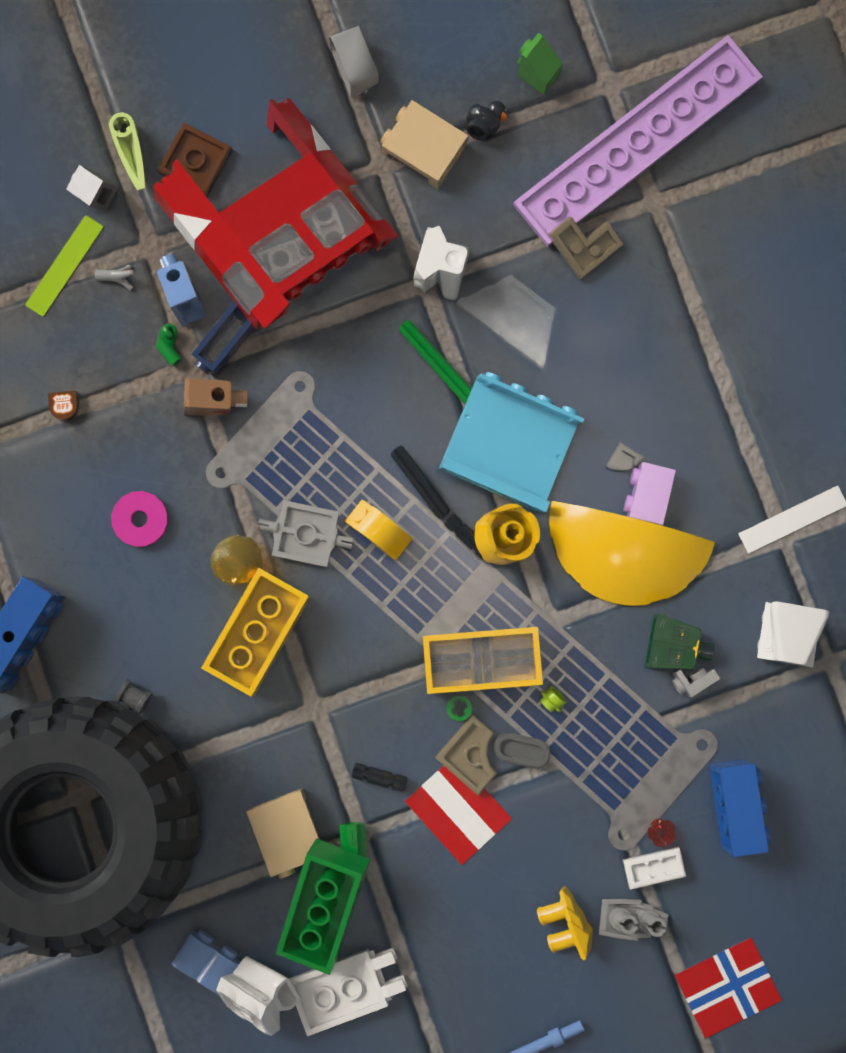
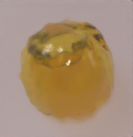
[210,535,263,586]

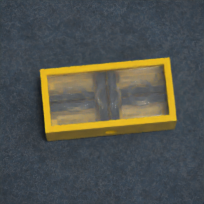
[423,627,543,694]

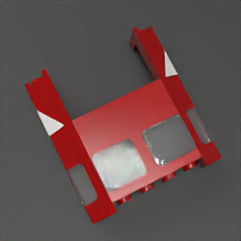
[154,98,399,329]

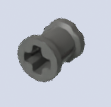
[114,679,152,715]

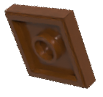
[157,123,233,198]

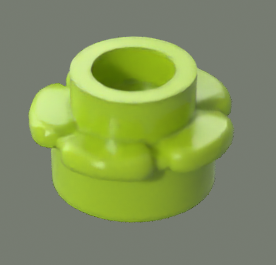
[541,686,567,712]

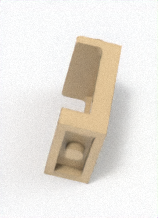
[380,100,468,189]
[246,788,320,879]

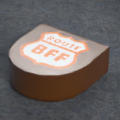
[48,390,79,421]

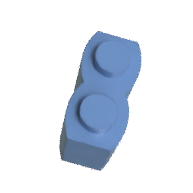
[171,930,241,995]

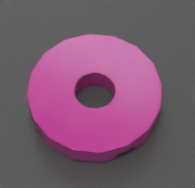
[111,491,168,547]

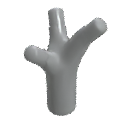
[95,265,134,291]

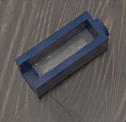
[191,302,255,376]

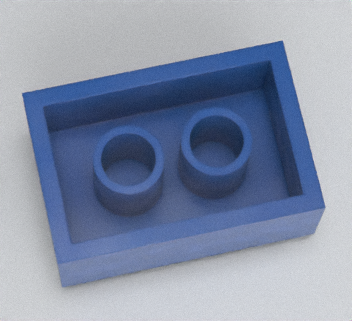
[709,759,771,857]

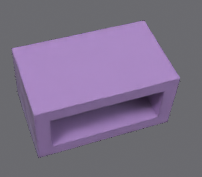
[623,462,676,526]

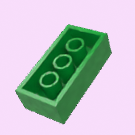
[276,839,371,975]

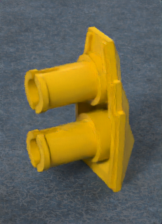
[537,886,593,960]

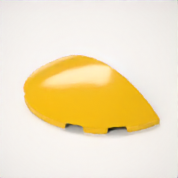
[549,501,715,606]

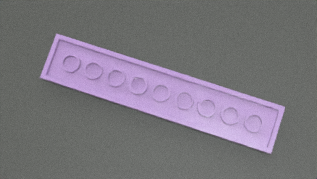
[513,35,763,248]

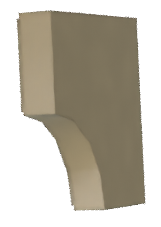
[435,715,496,795]

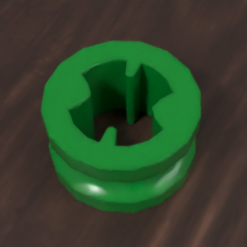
[446,695,472,721]

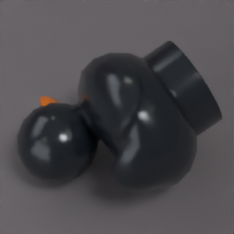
[466,101,507,141]

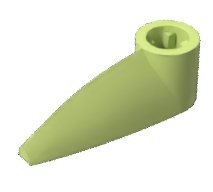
[109,112,145,191]

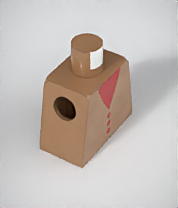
[184,378,247,415]

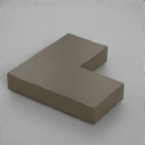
[547,217,624,279]

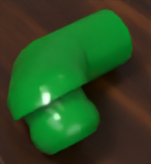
[156,324,182,367]

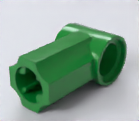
[339,822,368,874]

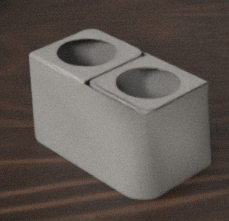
[329,26,379,97]

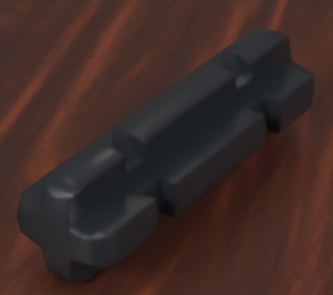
[444,514,484,560]
[351,763,407,792]

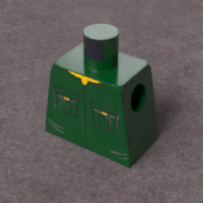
[644,614,715,669]

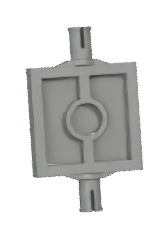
[257,500,354,568]

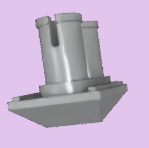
[599,899,668,941]

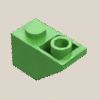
[518,33,563,95]

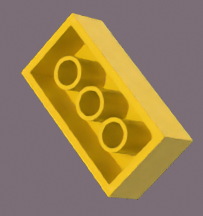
[201,568,311,697]

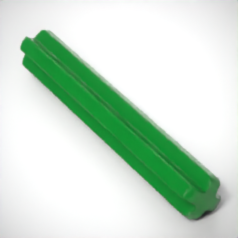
[399,320,472,404]

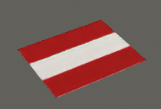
[405,766,512,865]

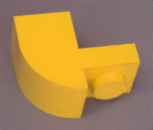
[345,499,413,561]

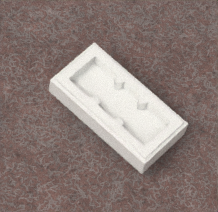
[623,847,686,890]

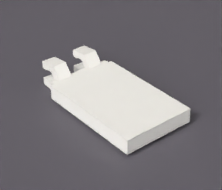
[289,947,408,1036]

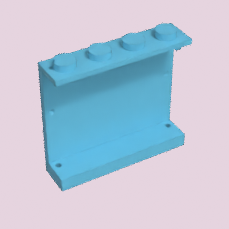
[439,372,584,513]

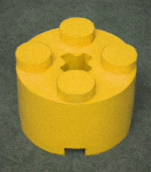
[475,504,540,565]

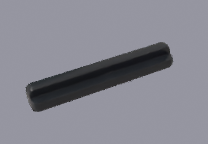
[391,446,450,518]

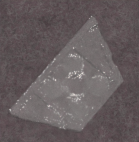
[456,275,555,369]

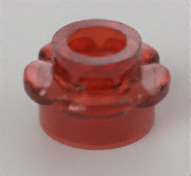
[647,818,676,847]

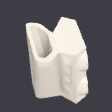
[413,226,470,300]
[757,602,829,668]
[216,956,300,1036]

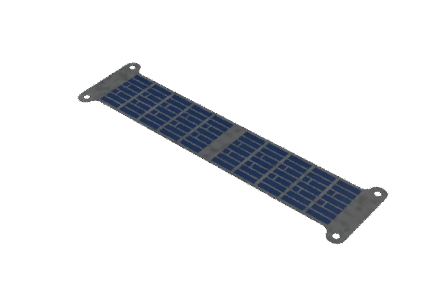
[206,371,718,851]

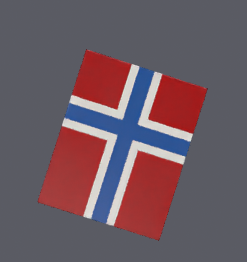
[675,938,782,1038]

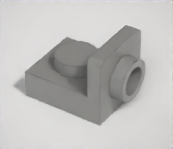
[672,667,720,697]

